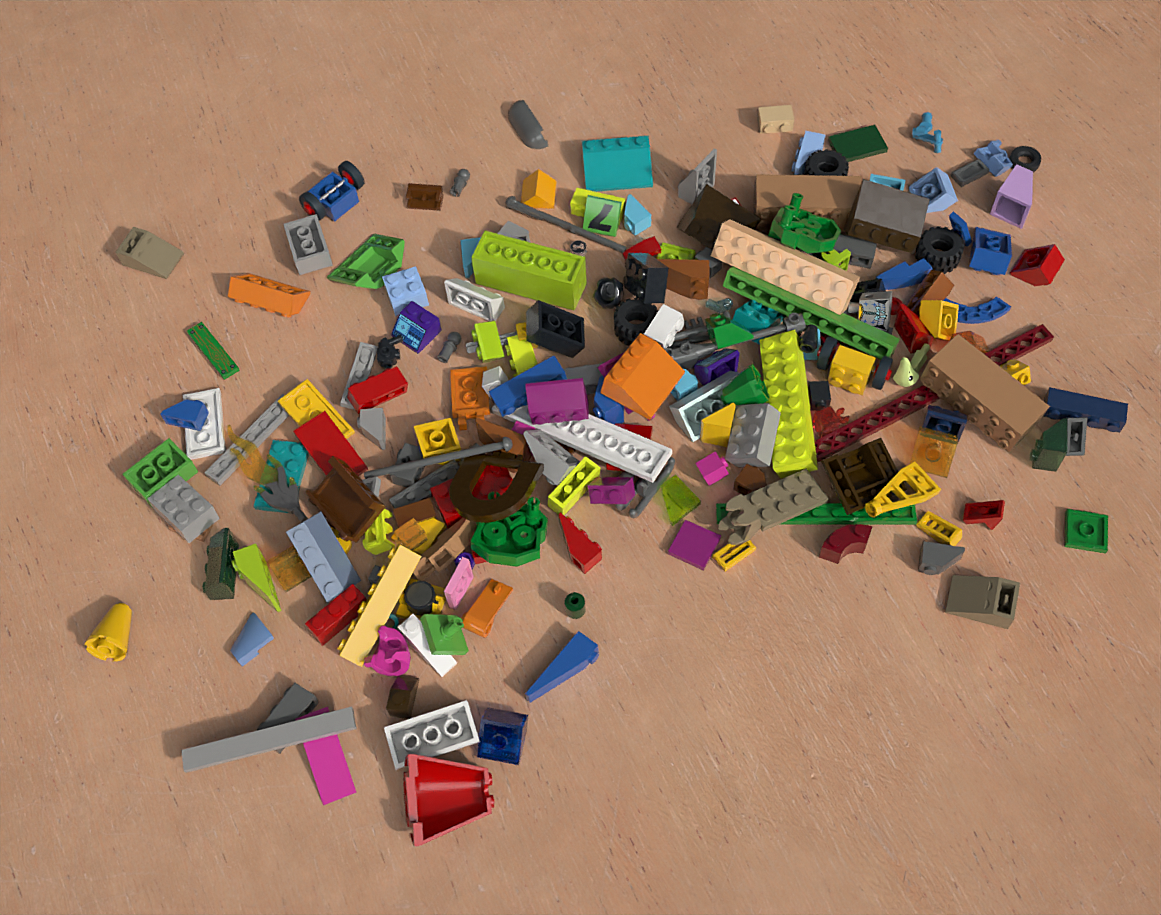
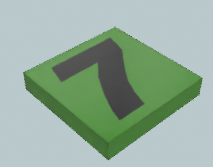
[583,195,622,237]

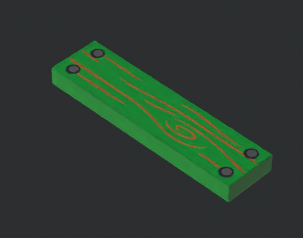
[187,322,240,380]

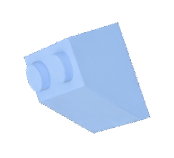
[909,167,958,213]

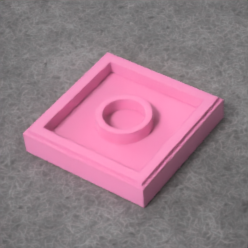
[444,557,474,610]

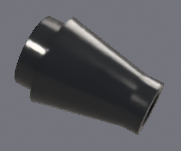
[799,324,818,353]

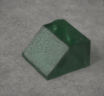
[1030,418,1068,472]

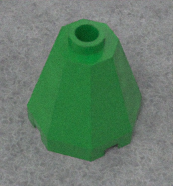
[720,364,770,405]

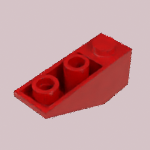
[559,512,602,574]

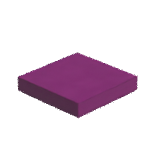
[668,519,721,571]

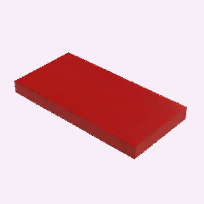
[293,411,368,476]

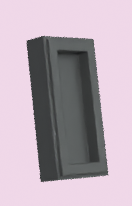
[951,159,990,187]

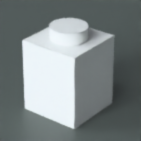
[482,366,508,399]

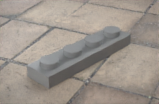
[340,342,378,410]

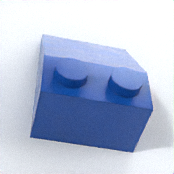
[969,227,1012,275]

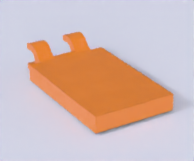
[450,366,490,431]

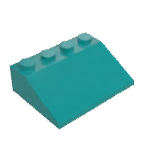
[582,136,653,192]

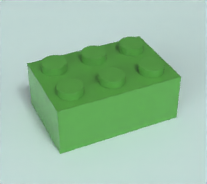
[123,438,198,508]

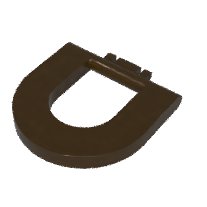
[449,451,544,523]

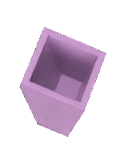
[990,164,1033,229]

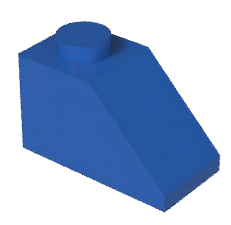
[160,399,209,431]

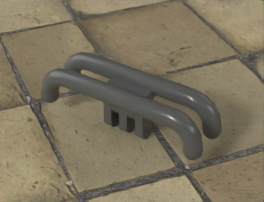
[667,311,731,349]
[616,457,675,518]

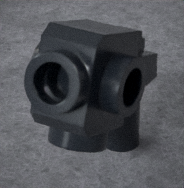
[377,335,403,369]

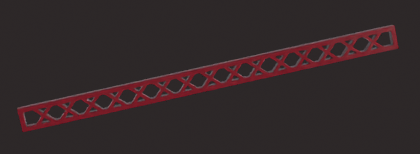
[814,324,1054,463]

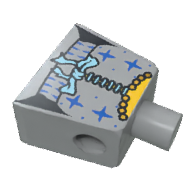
[848,291,892,331]

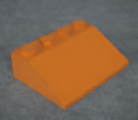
[600,333,685,420]

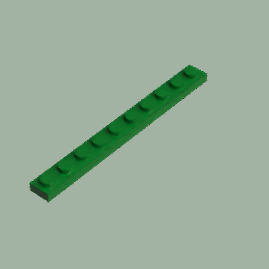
[716,503,917,525]

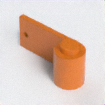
[461,579,513,638]

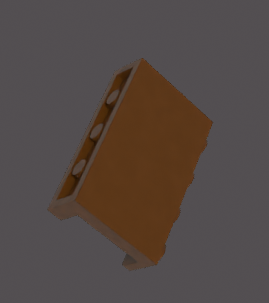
[305,456,386,543]

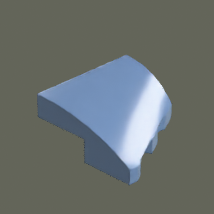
[973,140,1013,177]
[230,612,274,667]

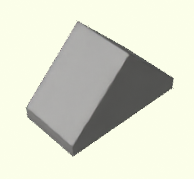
[497,221,530,242]

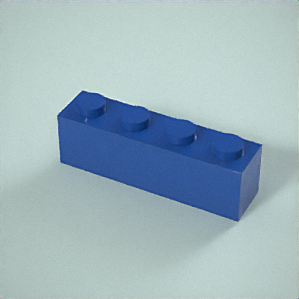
[489,356,567,417]

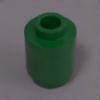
[564,592,586,619]

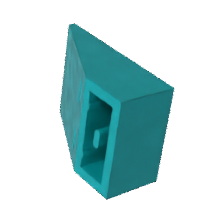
[733,300,786,345]

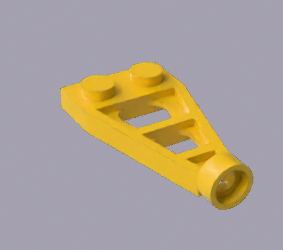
[865,462,942,517]

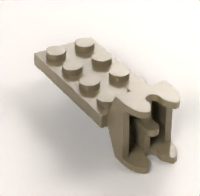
[718,469,829,545]

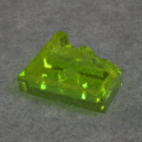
[661,474,701,526]

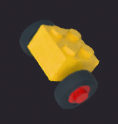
[816,337,893,396]

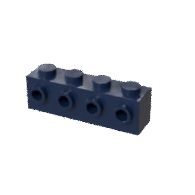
[1043,387,1128,433]

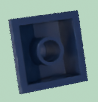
[920,405,967,443]

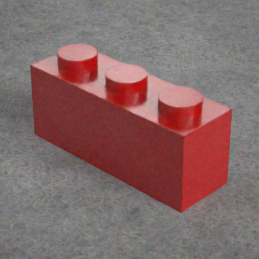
[347,366,408,414]
[305,584,367,646]

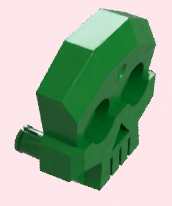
[768,193,841,254]
[470,492,548,567]

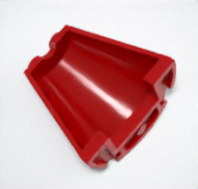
[403,754,494,847]

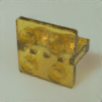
[267,546,311,592]

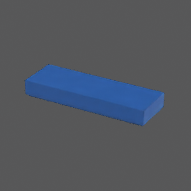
[949,211,972,247]

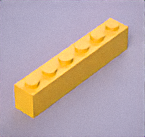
[337,545,422,667]

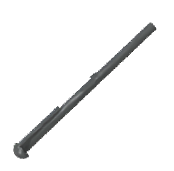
[506,196,627,253]
[364,437,513,479]

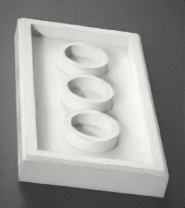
[183,388,226,460]

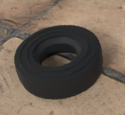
[1009,146,1041,172]

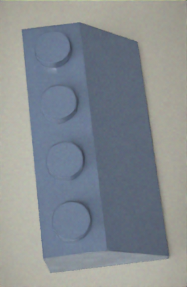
[286,512,361,602]

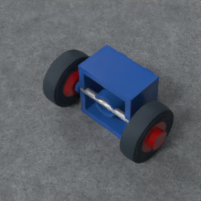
[299,161,365,221]

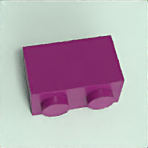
[588,477,635,504]

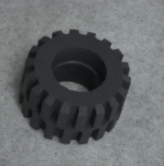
[804,149,849,176]
[915,226,964,274]
[614,297,658,345]

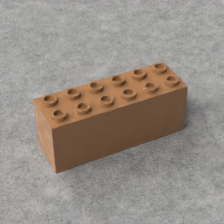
[754,174,862,231]
[920,334,1050,452]

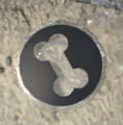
[570,240,587,256]

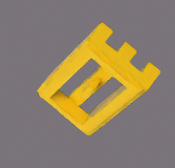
[712,540,756,572]

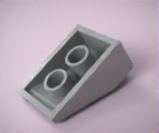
[678,148,717,204]
[523,429,580,485]

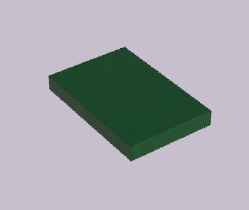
[828,125,888,162]

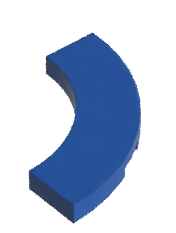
[943,296,1011,324]

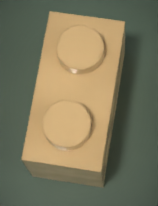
[757,105,794,134]

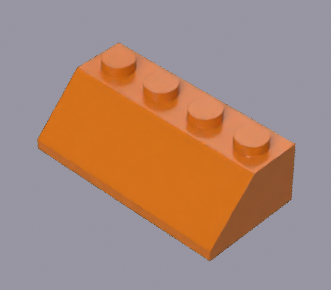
[228,273,311,317]

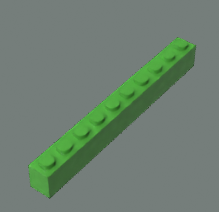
[723,266,900,359]

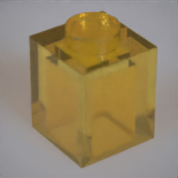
[394,518,428,551]

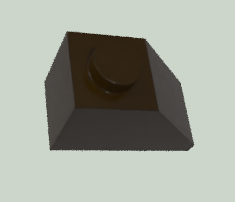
[386,675,420,719]

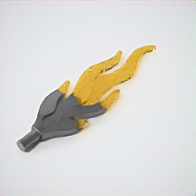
[227,425,308,522]

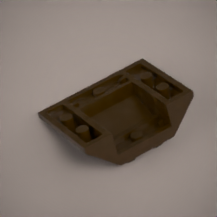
[677,184,761,250]
[821,438,907,515]

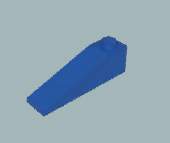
[525,631,599,703]

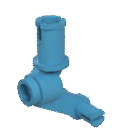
[913,112,943,153]

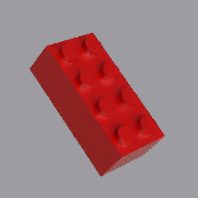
[430,465,513,529]

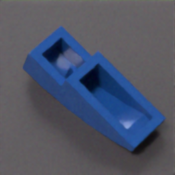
[876,258,933,290]

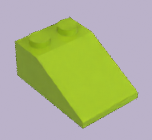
[232,543,282,612]

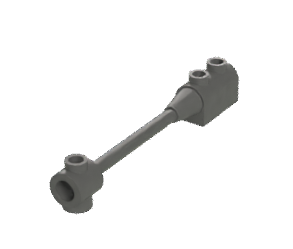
[664,313,806,370]

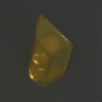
[909,426,958,478]

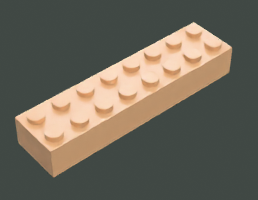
[711,220,860,315]

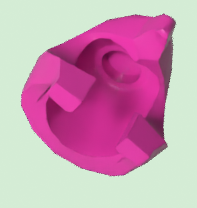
[364,626,411,676]

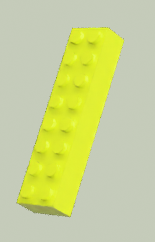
[759,330,818,479]

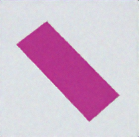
[295,707,357,805]

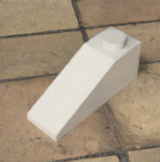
[398,614,457,677]

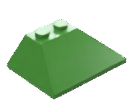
[327,234,405,289]

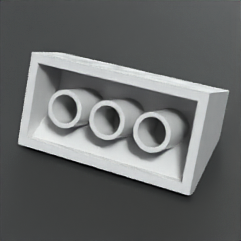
[384,700,480,770]

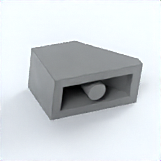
[357,408,386,450]

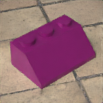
[526,378,589,425]

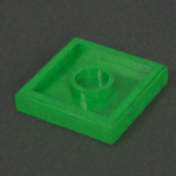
[1064,509,1108,554]

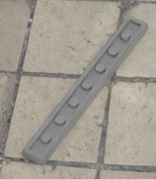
[182,707,357,773]

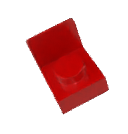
[963,500,1005,530]

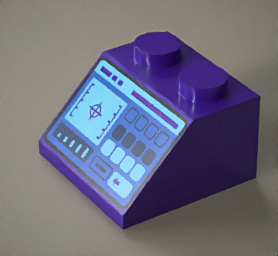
[391,301,442,354]
[694,348,739,386]

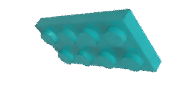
[254,440,309,513]

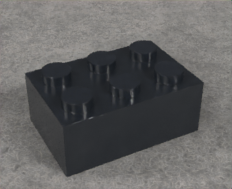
[623,253,669,303]
[526,300,585,358]

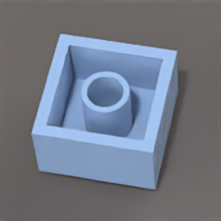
[382,266,429,316]

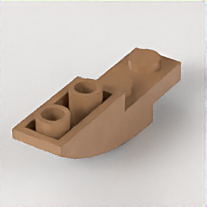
[413,518,477,581]

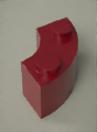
[819,524,873,564]

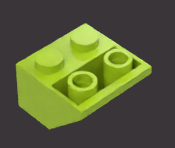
[471,321,504,363]

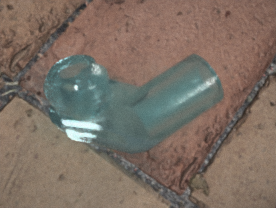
[706,298,733,313]

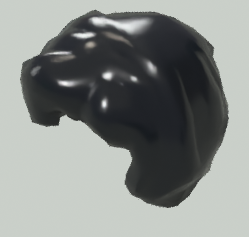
[593,277,624,309]

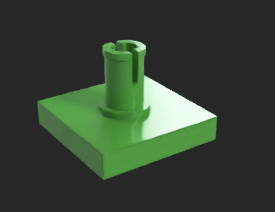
[420,614,469,655]

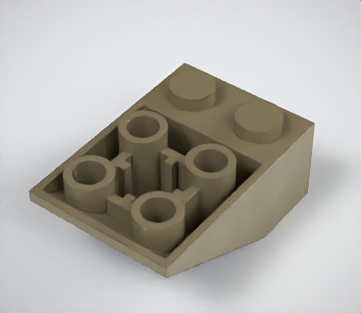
[116,227,184,279]
[945,575,1020,629]

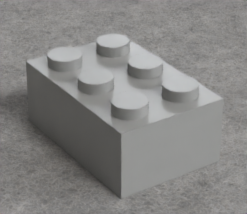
[283,214,333,275]
[725,403,781,467]
[147,474,220,543]

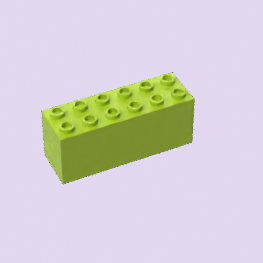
[471,231,587,311]

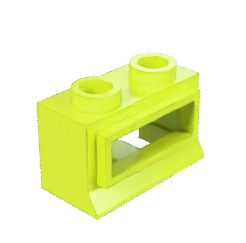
[363,508,395,555]

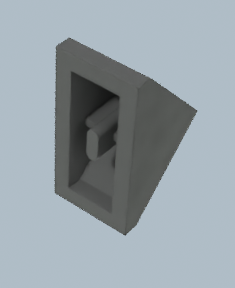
[1059,417,1087,456]

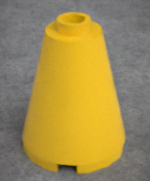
[85,603,132,662]

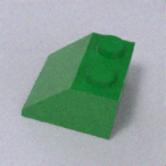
[705,313,754,349]

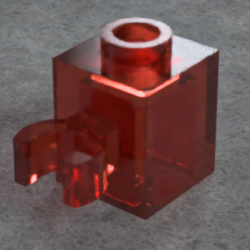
[812,406,850,438]

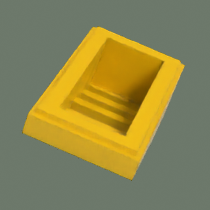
[916,511,962,546]

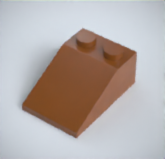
[657,259,709,300]
[475,418,532,473]

